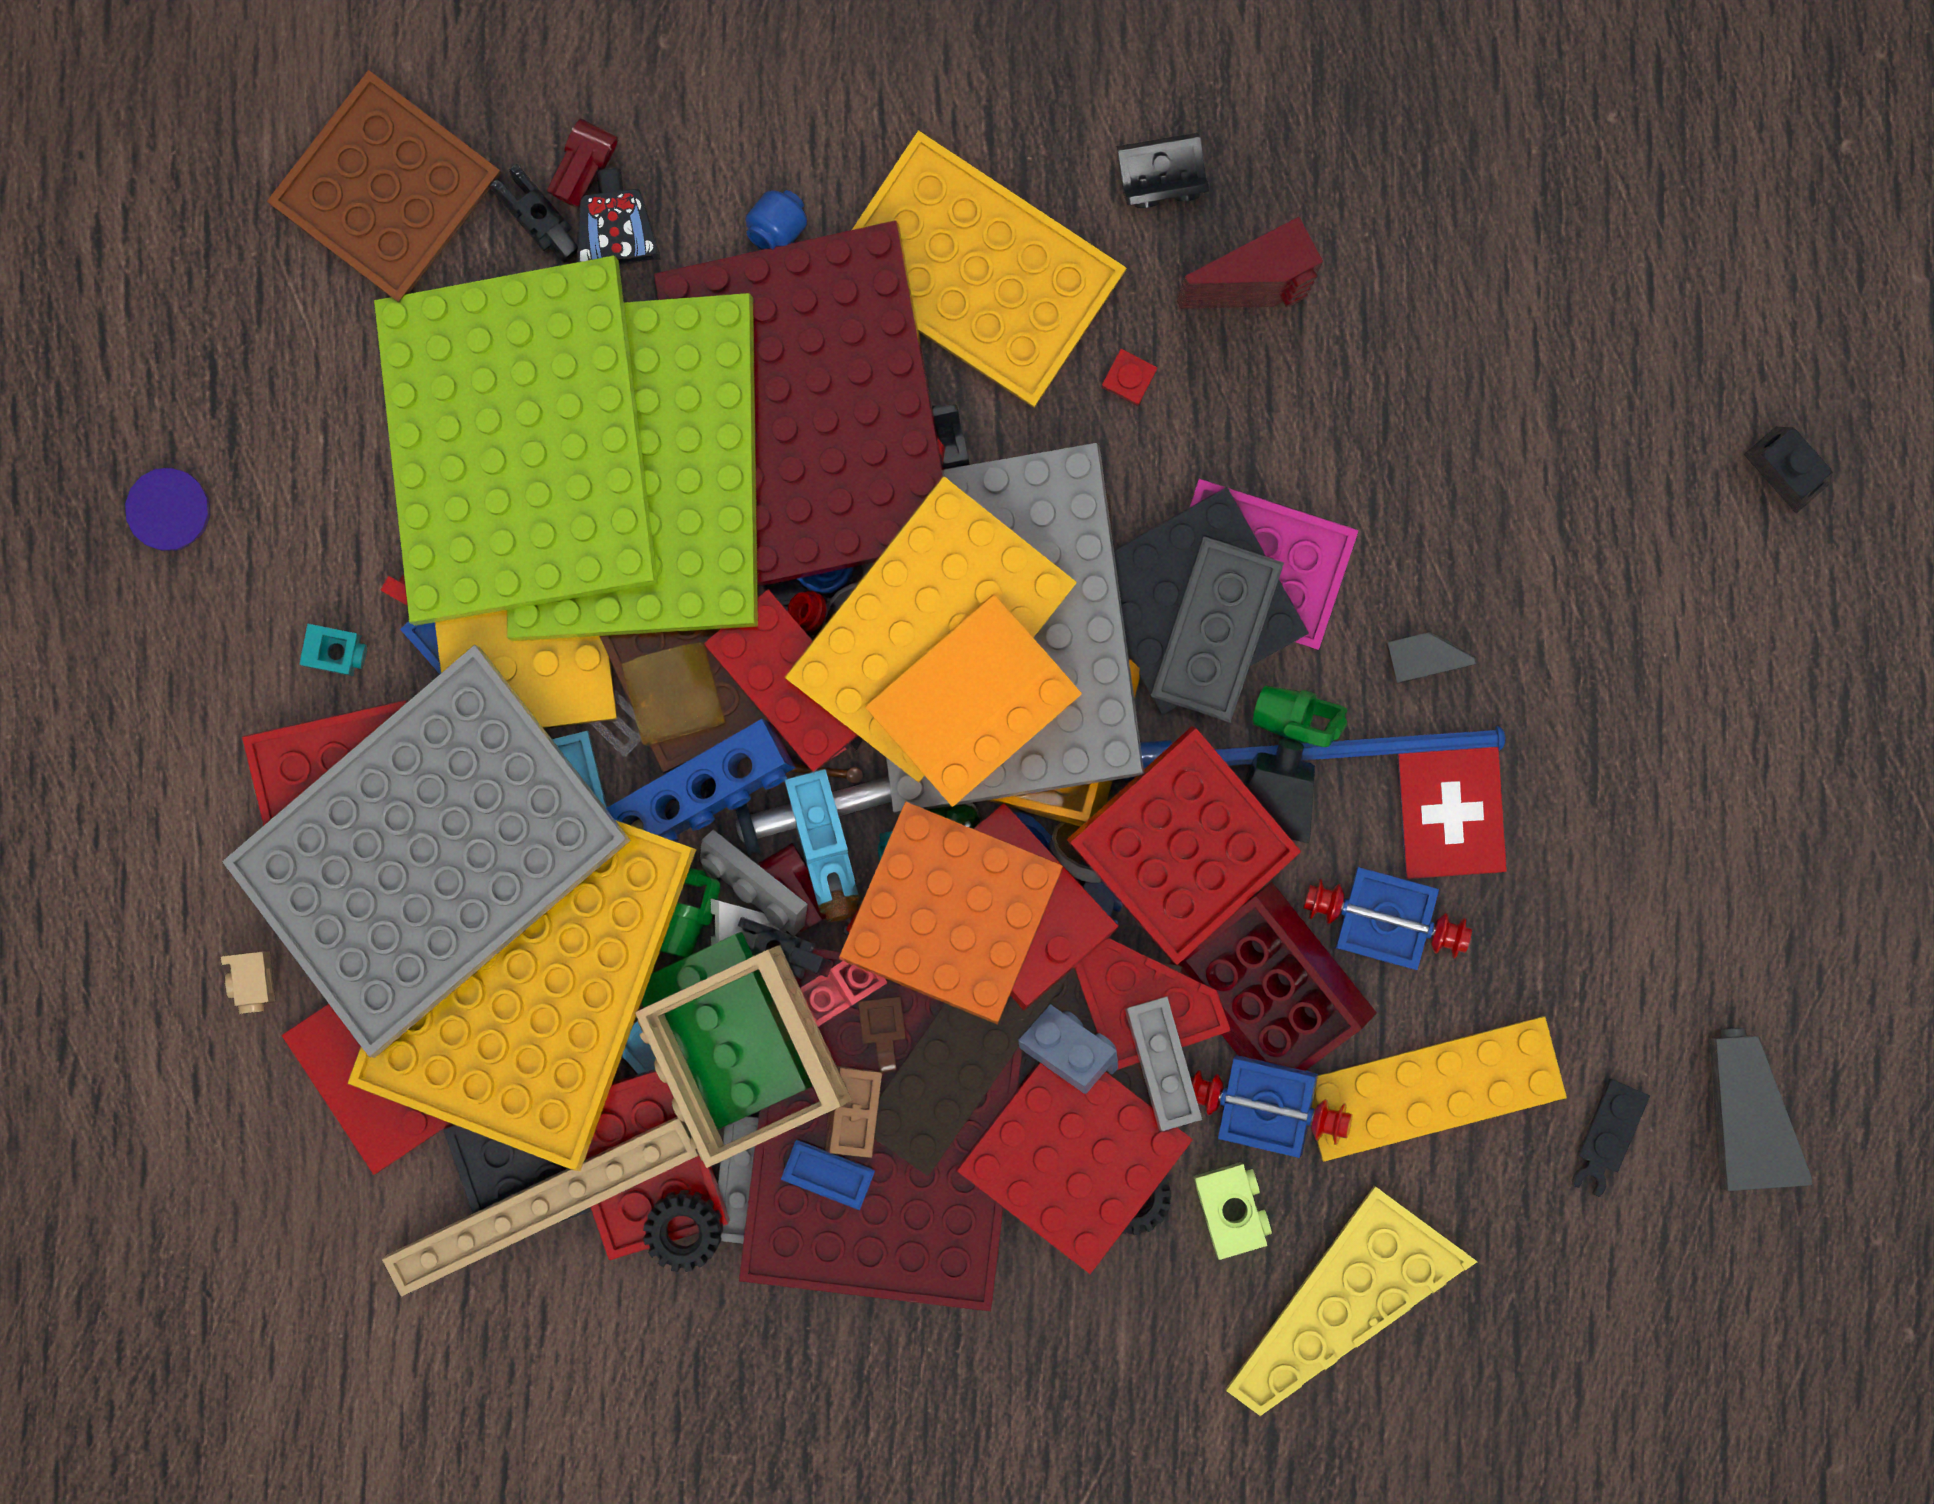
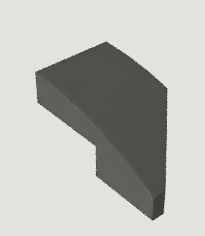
[1387,632,1479,683]

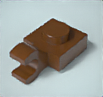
[858,997,906,1072]

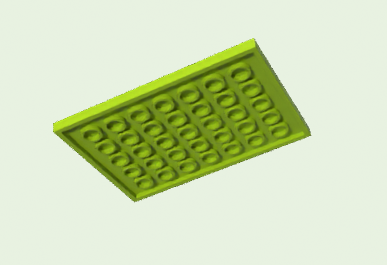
[374,256,658,626]
[507,293,758,641]

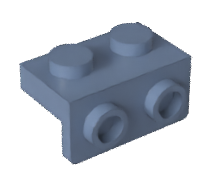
[1018,1004,1118,1094]

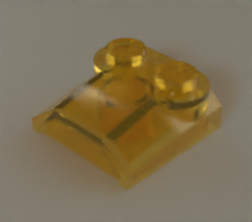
[622,642,726,746]

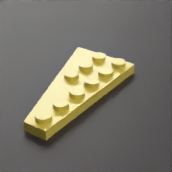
[1226,1186,1477,1416]

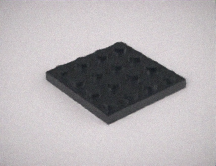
[1114,487,1309,715]

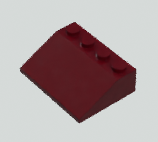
[1177,217,1323,309]
[1168,882,1377,1071]

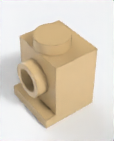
[221,951,275,1014]

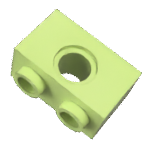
[1193,1162,1272,1260]

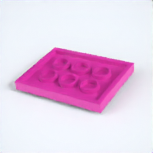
[1189,478,1358,650]

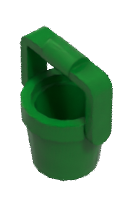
[1253,685,1347,747]
[660,868,720,958]

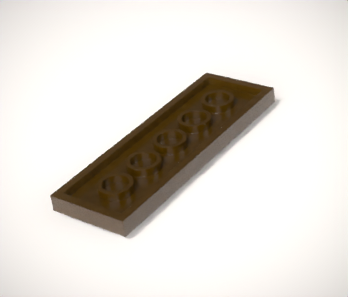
[874,969,1073,1176]

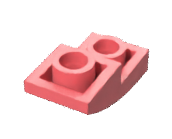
[800,961,887,1027]

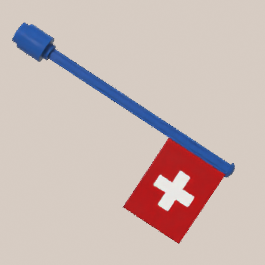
[1123,726,1507,879]

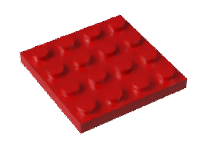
[1067,726,1301,965]
[956,1062,1193,1274]

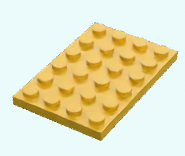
[852,130,1127,408]
[785,476,1077,783]

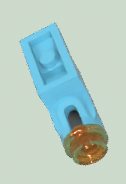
[785,769,861,922]

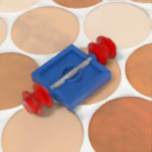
[1303,867,1472,970]
[1190,1055,1353,1158]

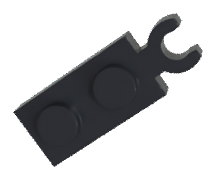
[1572,1078,1650,1197]

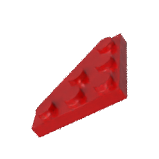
[1074,938,1231,1070]

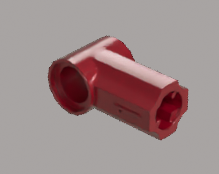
[547,118,618,209]
[757,843,831,932]

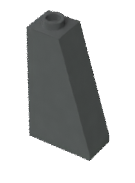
[1709,1028,1812,1191]

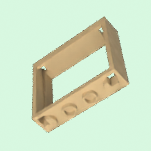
[635,945,852,1168]

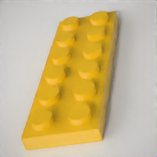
[1312,1016,1567,1162]

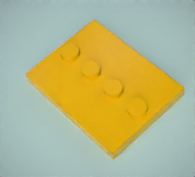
[435,610,617,728]

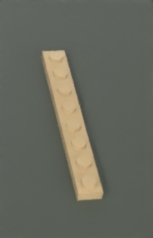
[382,1117,699,1297]

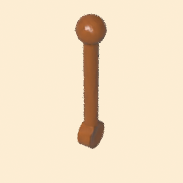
[786,764,863,784]

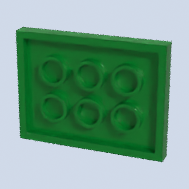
[641,932,813,1130]

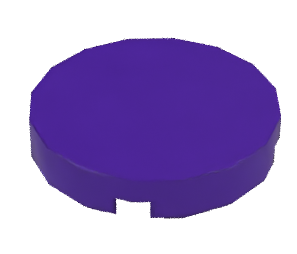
[125,468,210,552]

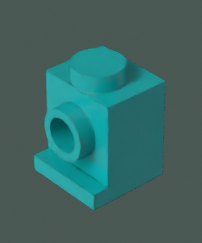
[299,624,367,676]

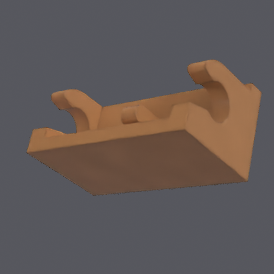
[824,1066,882,1158]

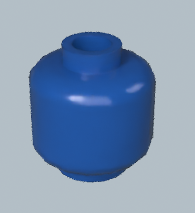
[745,190,807,250]

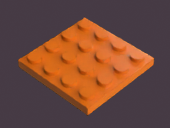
[839,801,1063,1025]

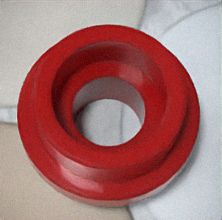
[787,591,826,633]

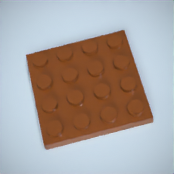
[267,70,502,302]

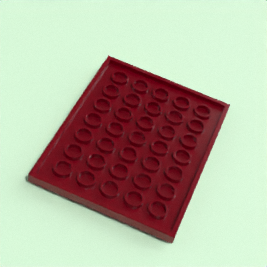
[654,220,945,587]
[739,948,1022,1312]

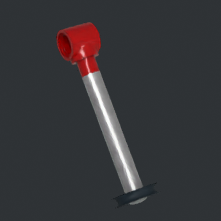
[735,777,892,858]

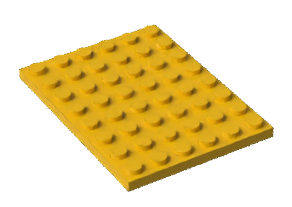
[348,820,696,1171]

